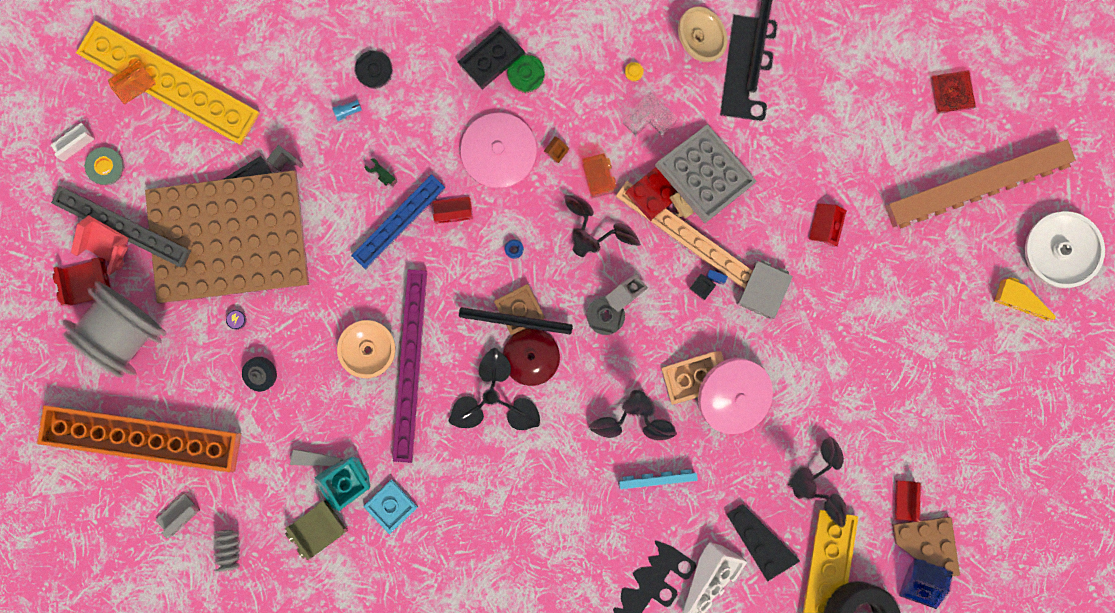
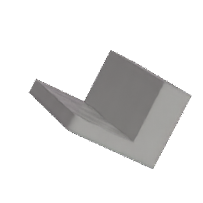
[156,494,200,539]

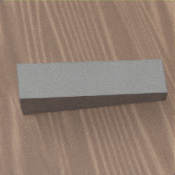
[290,449,342,466]

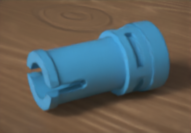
[332,100,362,122]

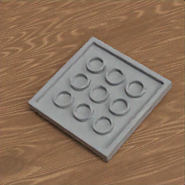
[655,124,757,223]

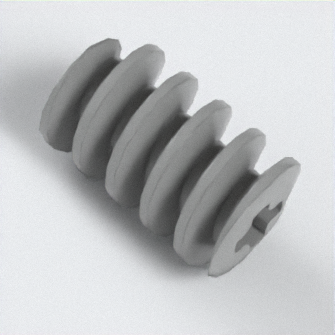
[214,530,240,572]

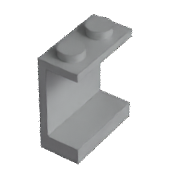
[737,260,793,320]

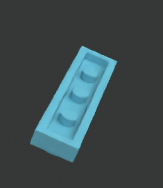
[619,469,698,489]

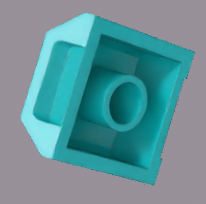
[314,456,370,512]

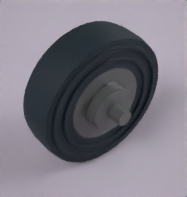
[242,357,277,392]

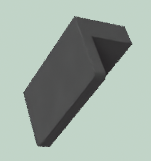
[267,145,303,171]

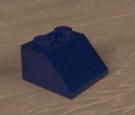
[899,558,953,609]

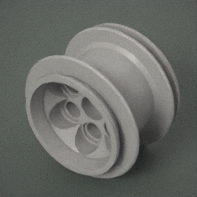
[62,281,167,377]

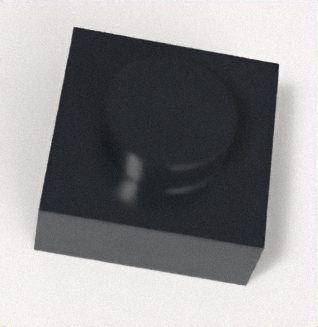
[689,274,716,300]

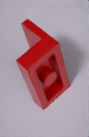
[433,197,473,224]
[809,203,847,247]
[895,480,921,522]

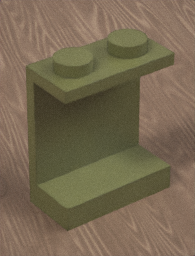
[285,500,348,560]

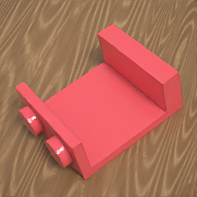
[71,215,128,275]

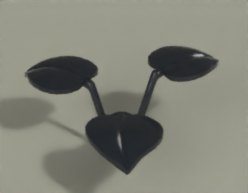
[564,195,641,257]
[448,348,540,430]
[588,389,677,440]
[788,437,847,528]

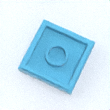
[363,479,418,535]

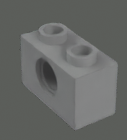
[606,274,648,312]

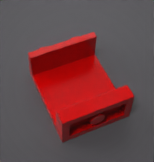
[53,257,111,306]

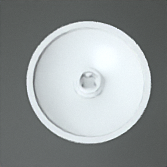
[1025,211,1105,288]

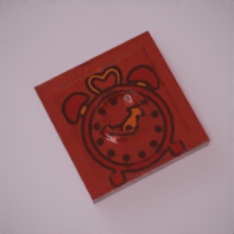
[930,70,976,114]

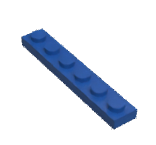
[351,174,446,270]

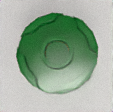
[507,55,545,93]

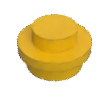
[625,62,644,81]

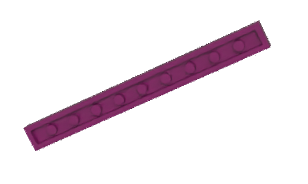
[393,269,427,463]

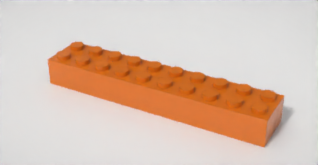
[37,405,242,473]

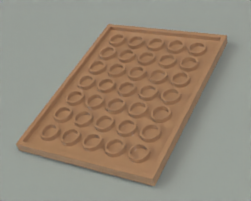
[145,170,309,303]

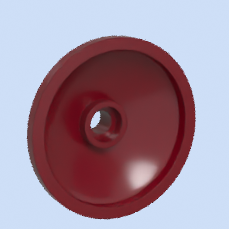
[503,329,560,386]

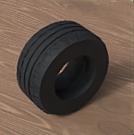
[823,581,901,613]

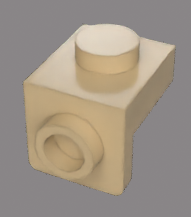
[670,192,694,218]

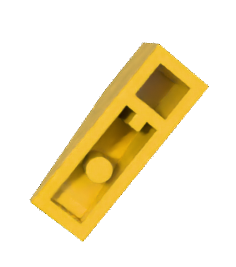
[994,277,1056,321]

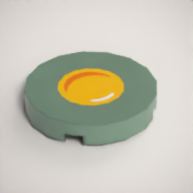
[84,147,124,186]

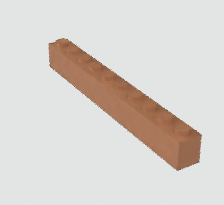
[885,139,1076,229]

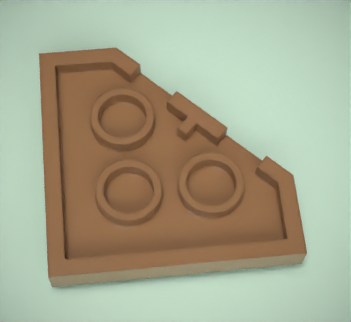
[892,517,960,578]

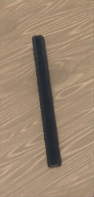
[746,0,773,93]
[459,307,573,335]

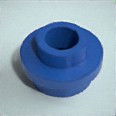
[505,240,524,259]

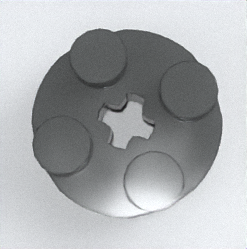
[587,297,625,335]

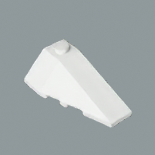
[683,542,748,613]

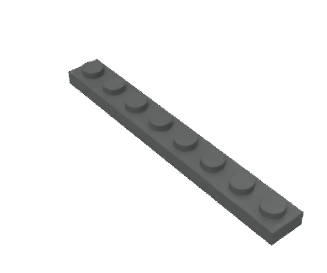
[51,186,192,268]

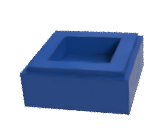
[706,270,728,285]

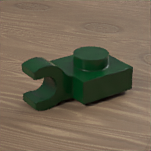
[364,158,397,187]

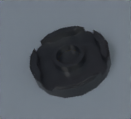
[355,51,393,89]

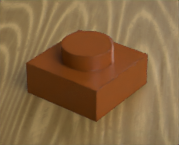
[544,136,570,164]

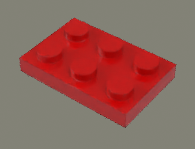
[625,167,677,221]

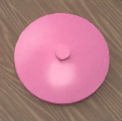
[461,113,537,189]
[698,358,773,434]

